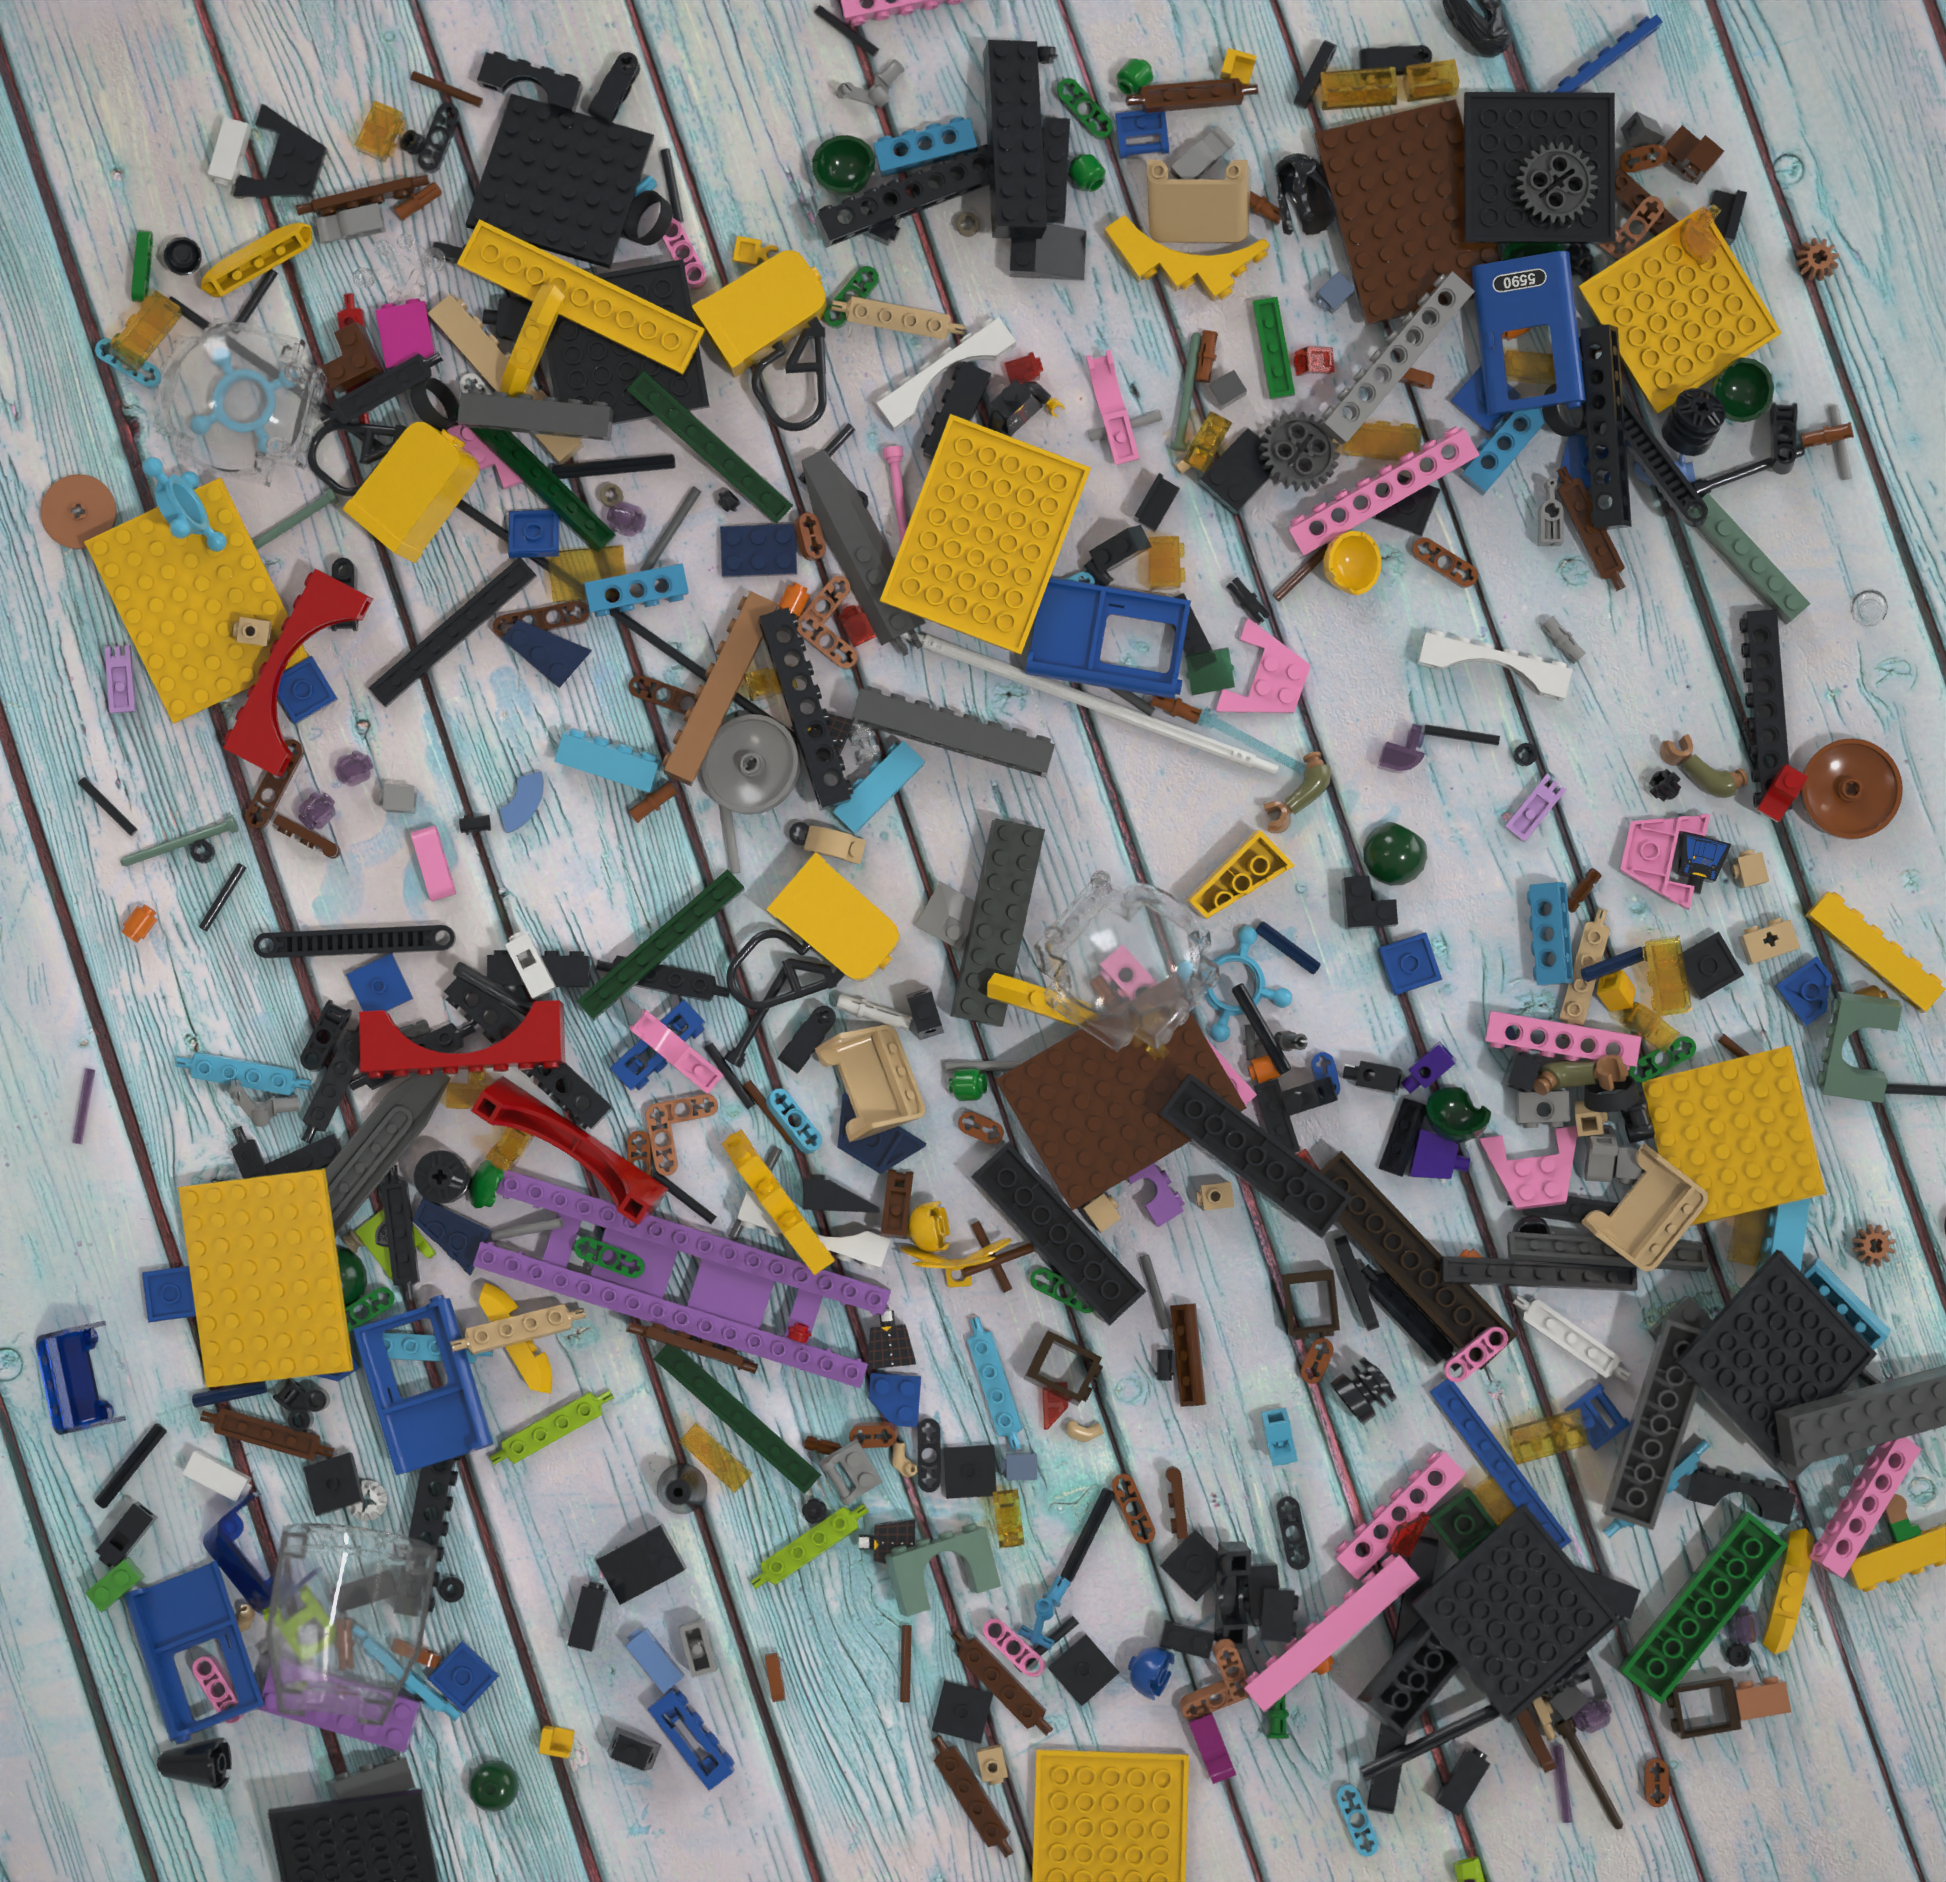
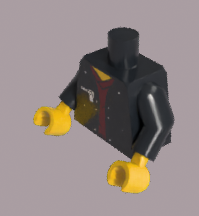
[988,380,1065,437]

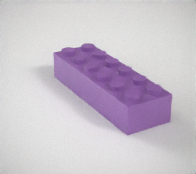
[258,1657,423,1753]

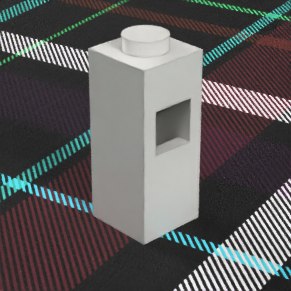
[208,117,252,187]
[505,932,557,1000]
[182,1450,252,1502]

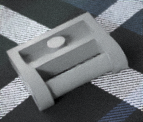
[819,1439,883,1506]

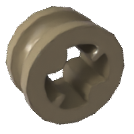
[957,212,979,237]
[600,484,623,508]
[341,1228,365,1253]

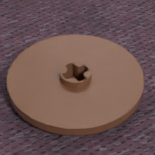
[41,474,117,549]

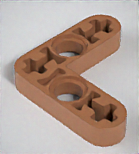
[1598,196,1664,259]
[797,576,858,670]
[646,1094,718,1176]
[1179,1639,1249,1719]

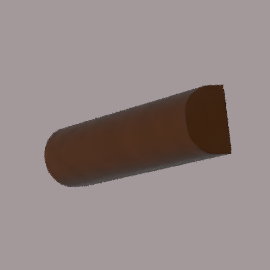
[1170,1303,1206,1407]

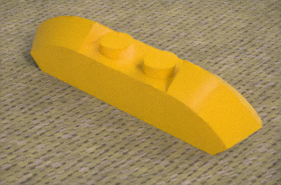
[200,223,312,297]
[500,285,565,398]
[987,973,1098,1029]
[479,1283,552,1394]
[1762,1528,1815,1655]

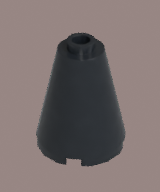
[657,1463,707,1514]
[157,1738,232,1790]

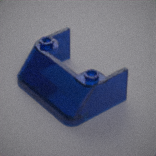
[36,1320,126,1435]
[203,1491,322,1613]

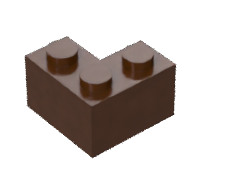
[1664,125,1724,185]
[321,322,384,393]

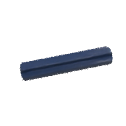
[1256,921,1321,974]
[1580,947,1649,982]
[192,1381,267,1408]

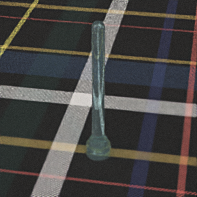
[1197,706,1306,774]

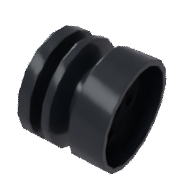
[1661,388,1726,456]
[413,1150,472,1204]
[1330,1357,1397,1425]

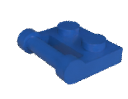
[1115,110,1170,159]
[1563,1382,1630,1451]

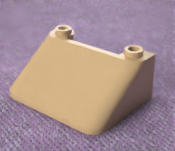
[1147,159,1251,243]
[815,1025,925,1142]
[1581,1143,1708,1272]

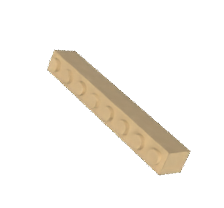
[428,294,584,465]

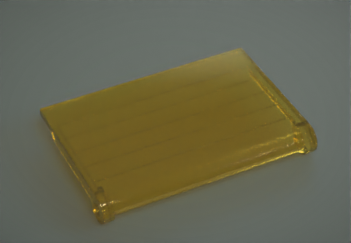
[548,545,626,602]

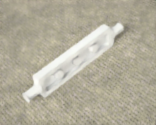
[1512,1294,1631,1382]

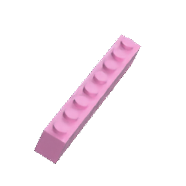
[1244,1555,1420,1712]

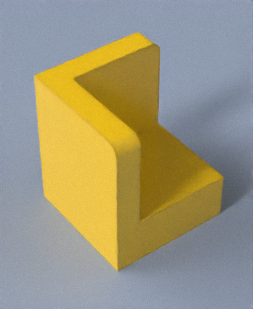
[1220,48,1257,85]
[1596,970,1636,1012]
[538,1725,575,1758]

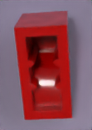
[1756,764,1808,823]

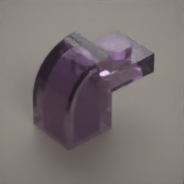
[1377,723,1425,773]

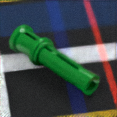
[1266,1694,1289,1739]

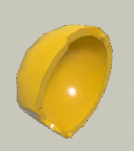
[1323,531,1382,595]

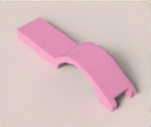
[1086,350,1140,466]
[629,1009,724,1094]

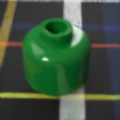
[1117,58,1153,95]
[1069,154,1106,192]
[948,1068,987,1102]

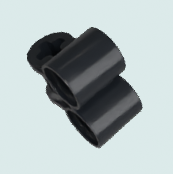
[1621,1091,1655,1144]
[273,1378,330,1432]

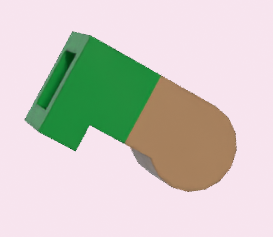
[1883,1494,1922,1543]

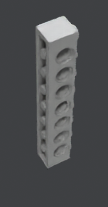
[1319,271,1475,445]

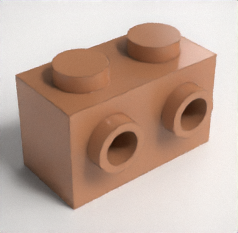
[1734,1676,1791,1721]

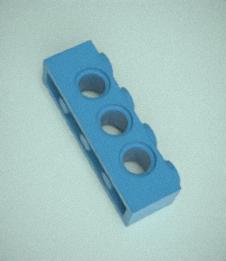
[873,117,977,178]
[1460,397,1546,496]
[583,563,689,617]
[1527,882,1574,986]

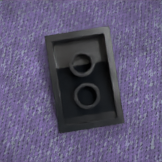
[1010,224,1086,281]
[1198,428,1272,517]
[802,1174,880,1213]
[596,1523,687,1605]

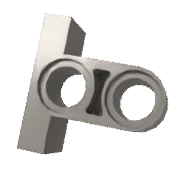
[1584,1126,1618,1182]

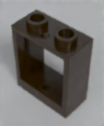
[1281,1269,1340,1340]
[1023,1331,1103,1406]
[1666,1676,1742,1739]

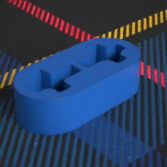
[1311,1052,1340,1098]

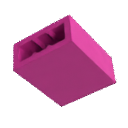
[375,299,437,371]

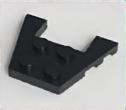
[233,104,327,199]

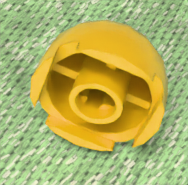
[906,1201,950,1252]

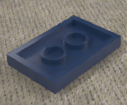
[720,524,797,578]

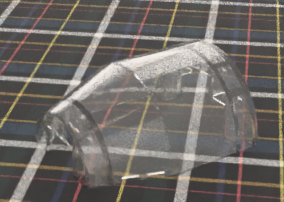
[266,1523,438,1726]

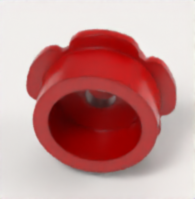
[788,1322,812,1343]

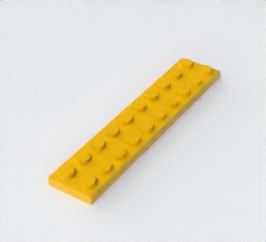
[457,219,705,375]

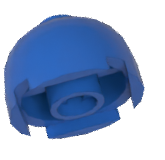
[1128,1647,1175,1701]

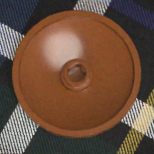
[1800,738,1903,840]

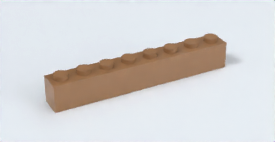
[662,591,778,787]

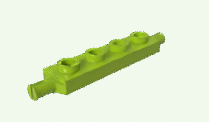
[489,1389,614,1465]
[750,1503,869,1589]

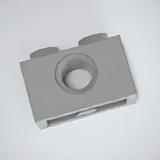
[1515,1091,1570,1128]
[678,1618,718,1678]

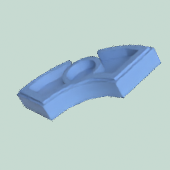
[500,771,544,833]

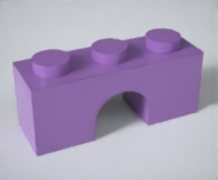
[1127,1161,1185,1227]

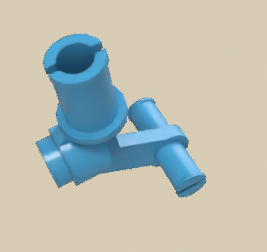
[1018,1575,1071,1650]

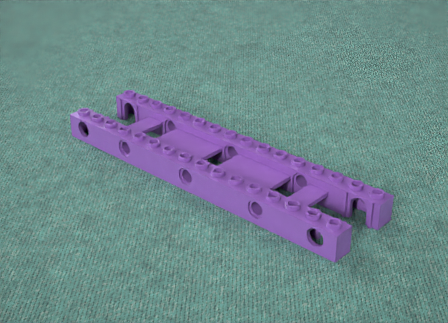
[473,1169,891,1388]

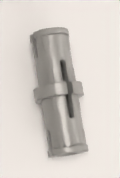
[1541,616,1586,664]

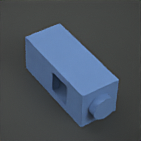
[625,1627,685,1694]

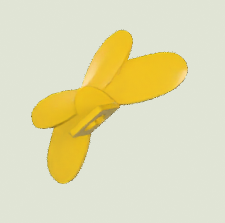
[900,1238,1011,1288]

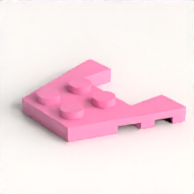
[447,425,525,490]
[1215,618,1311,713]
[1620,814,1710,910]
[1479,1126,1578,1210]

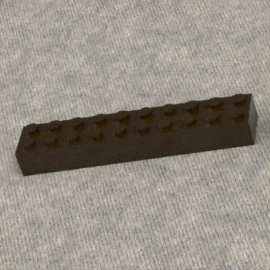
[1318,1150,1517,1370]

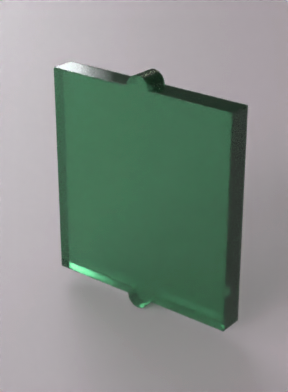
[1185,647,1235,695]

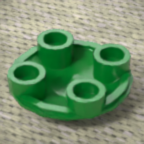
[469,1160,504,1208]

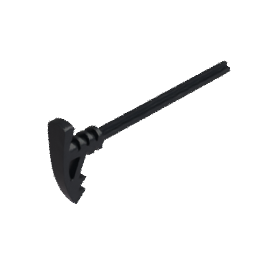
[1359,1653,1608,1782]

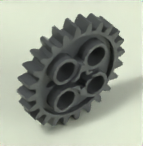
[1515,142,1598,225]
[1259,411,1340,492]

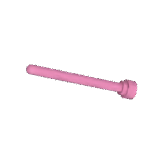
[883,446,908,544]

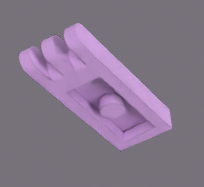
[105,644,136,714]
[1504,774,1566,842]

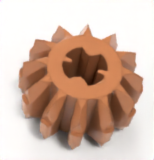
[1796,238,1839,281]
[1852,1224,1896,1267]

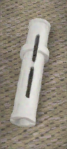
[836,993,912,1031]

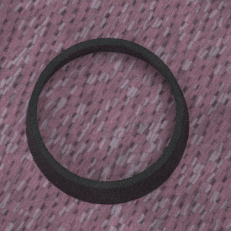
[623,190,672,246]
[410,378,459,431]
[1542,383,1587,437]
[1584,1075,1640,1112]

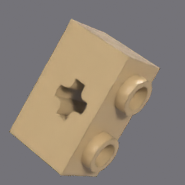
[1739,917,1800,965]

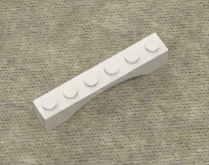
[877,317,1016,432]
[1416,630,1573,701]
[737,1190,891,1271]

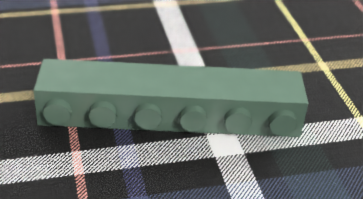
[1688,493,1810,625]

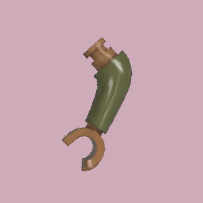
[1660,734,1748,798]
[1263,752,1331,834]
[1533,1055,1629,1096]

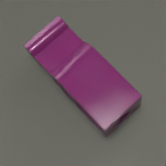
[1188,1712,1237,1784]

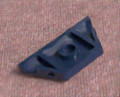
[837,1092,927,1174]

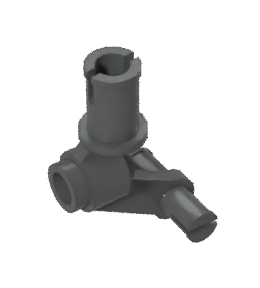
[1243,1024,1308,1060]

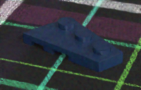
[502,619,592,688]
[412,1198,493,1276]

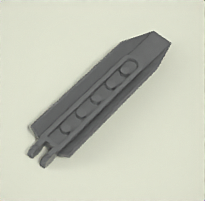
[801,449,926,656]
[325,1071,451,1238]

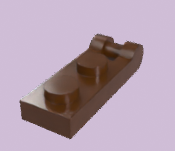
[273,814,341,859]
[881,1169,914,1239]
[1165,1466,1188,1539]

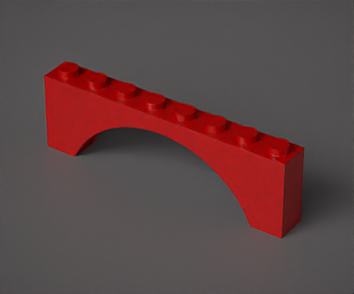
[223,569,374,777]
[359,1000,566,1079]
[471,1076,668,1225]

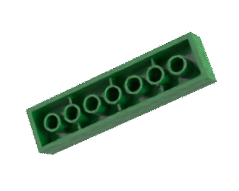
[1617,1510,1788,1704]

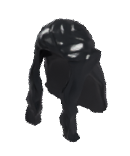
[1442,0,1511,58]
[1275,153,1336,235]

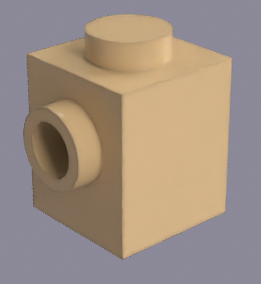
[233,617,272,647]
[1731,849,1769,889]
[1575,1100,1608,1137]
[1196,1182,1234,1211]
[1083,1193,1121,1233]
[976,1744,1008,1785]

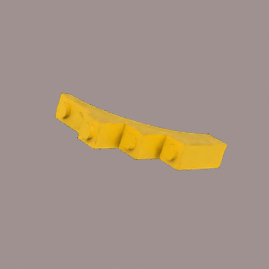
[1104,214,1270,302]
[721,1129,835,1275]

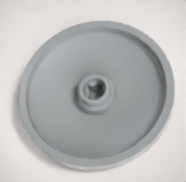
[702,714,801,815]

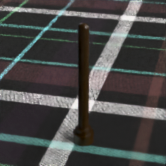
[1554,1716,1623,1830]

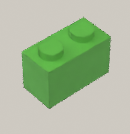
[85,1558,146,1612]

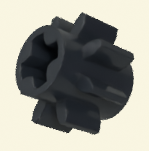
[1565,244,1594,276]
[1649,769,1681,802]

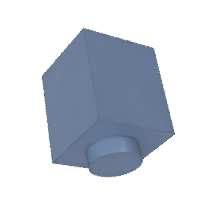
[1315,271,1356,314]
[1001,1453,1037,1480]

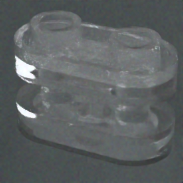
[848,723,881,765]

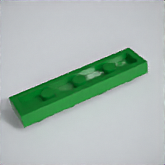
[1252,297,1295,400]

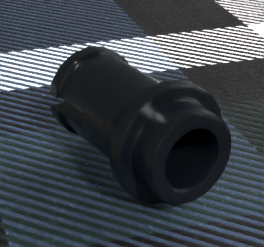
[1084,559,1114,587]
[459,815,491,835]
[1154,1350,1174,1381]

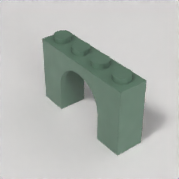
[1817,992,1902,1103]
[884,1523,1001,1617]

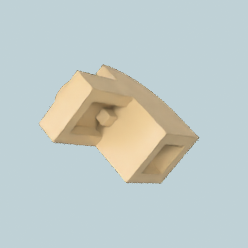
[803,825,866,864]

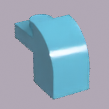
[1261,1407,1298,1466]

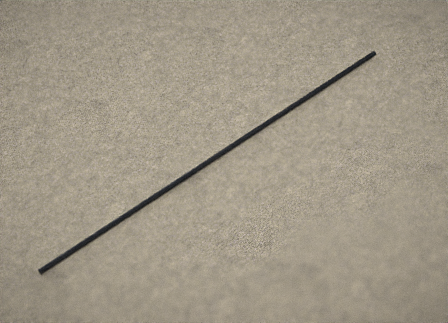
[166,296,798,745]

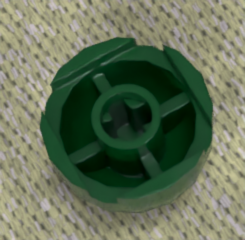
[468,1760,519,1812]

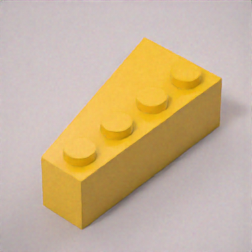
[1185,830,1295,919]

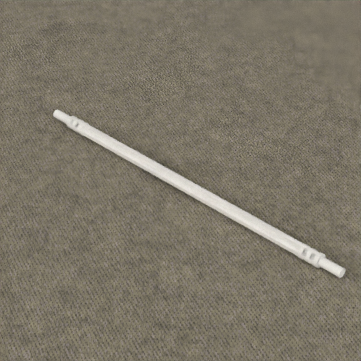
[900,632,1279,775]

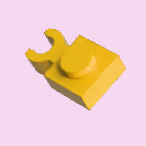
[732,236,778,266]

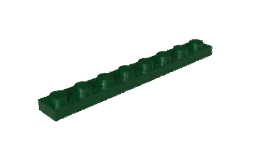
[627,370,793,524]
[454,407,616,553]
[576,869,745,1021]
[654,1344,822,1494]

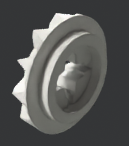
[348,1480,387,1521]

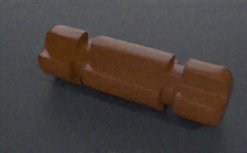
[1567,868,1602,913]
[804,1436,845,1455]

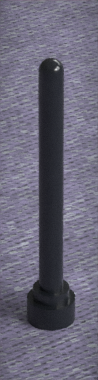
[1690,447,1805,498]
[724,958,791,1069]

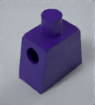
[1401,1041,1456,1094]
[1408,1129,1470,1179]

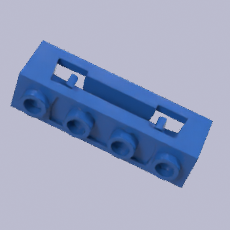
[610,1000,706,1091]
[647,1688,735,1791]

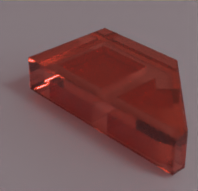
[1042,1381,1068,1430]
[1386,1512,1430,1557]

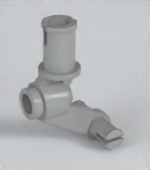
[836,59,905,108]
[229,1079,299,1127]

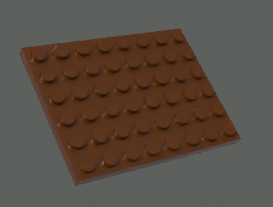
[1313,99,1501,326]
[995,977,1247,1211]

